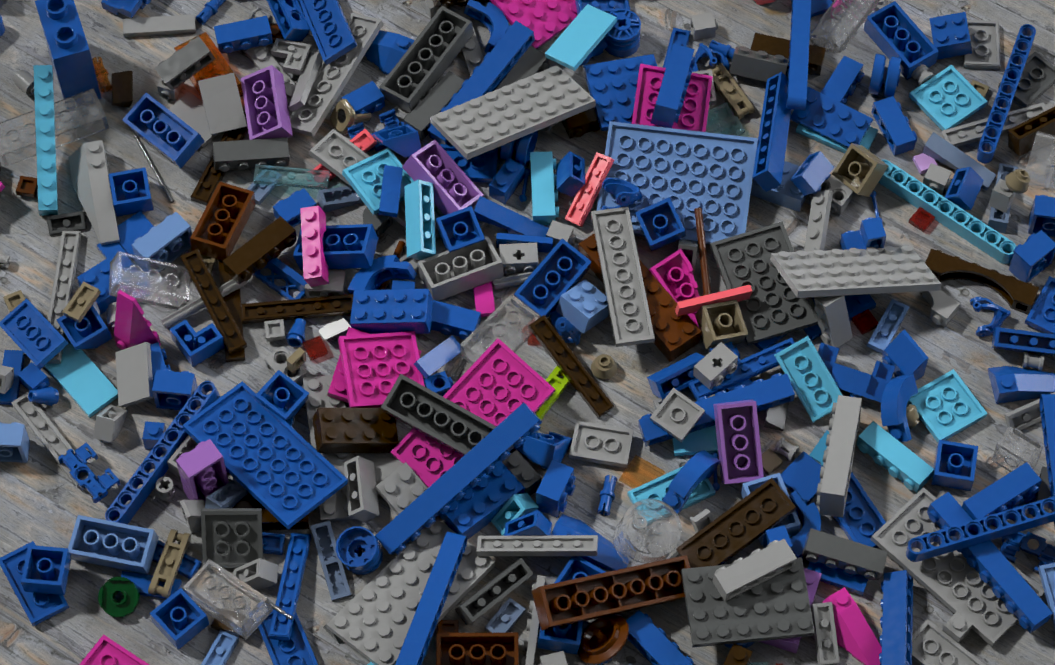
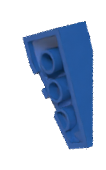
[365,30,415,75]
[988,366,1055,404]
[514,431,573,469]
[551,514,630,571]

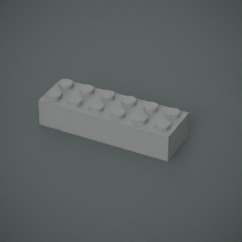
[816,395,862,518]

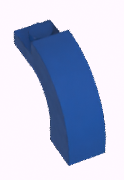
[464,0,509,53]
[348,255,417,294]
[881,374,918,442]
[661,450,720,514]
[789,491,821,560]

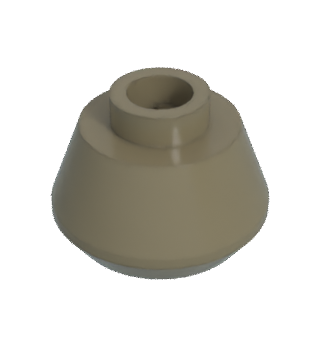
[1005,169,1030,194]
[591,354,617,379]
[906,404,920,429]

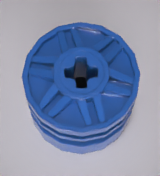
[604,9,641,58]
[336,526,383,575]

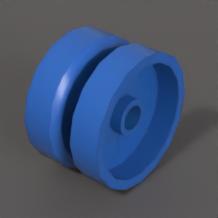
[868,54,901,97]
[500,131,538,167]

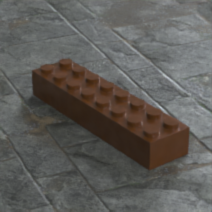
[578,234,702,362]
[532,555,690,631]

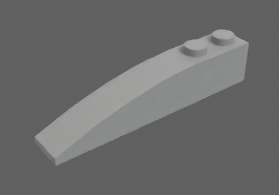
[68,140,120,245]

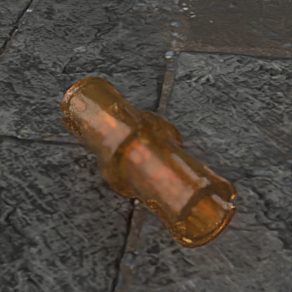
[92,57,112,92]

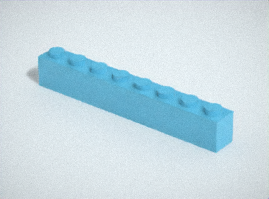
[33,65,58,216]

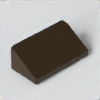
[111,71,133,108]

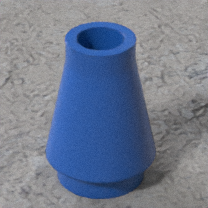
[286,318,306,348]
[28,387,59,406]

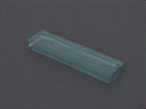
[253,164,330,190]

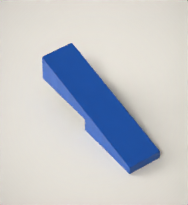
[474,196,549,237]

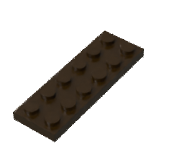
[676,478,797,568]

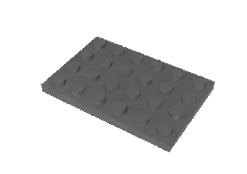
[710,221,819,345]
[681,558,815,648]

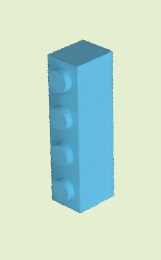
[530,151,559,225]
[404,179,436,261]
[856,421,934,493]

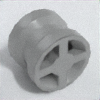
[911,64,935,86]

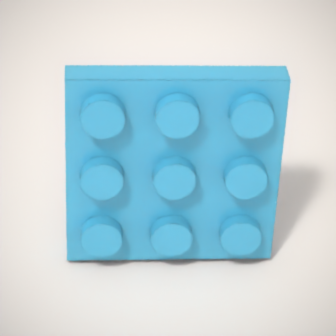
[909,65,988,131]
[342,148,414,215]
[908,369,988,442]

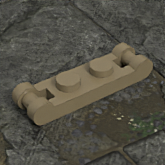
[707,63,755,120]
[148,529,191,598]

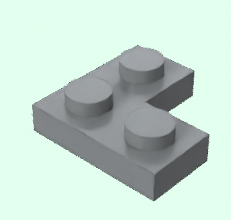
[271,38,312,75]

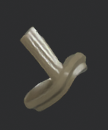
[330,98,372,134]

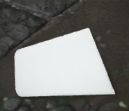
[319,315,352,339]

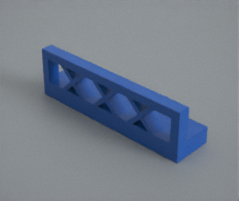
[253,258,307,300]

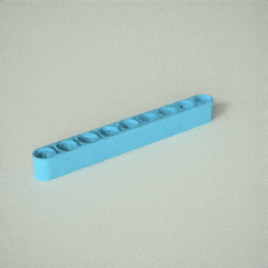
[878,160,1016,264]

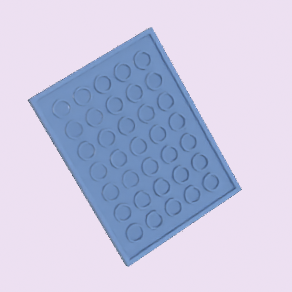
[597,121,758,244]

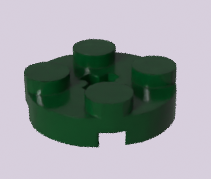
[98,577,140,618]

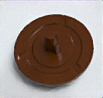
[578,615,629,665]

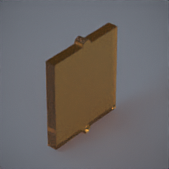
[619,455,665,489]

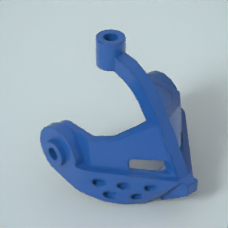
[692,43,730,72]
[601,177,643,210]
[970,297,1011,337]
[550,310,581,345]

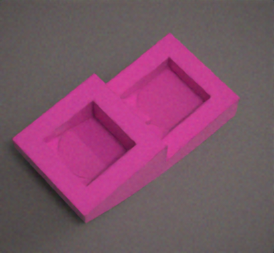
[473,281,495,317]

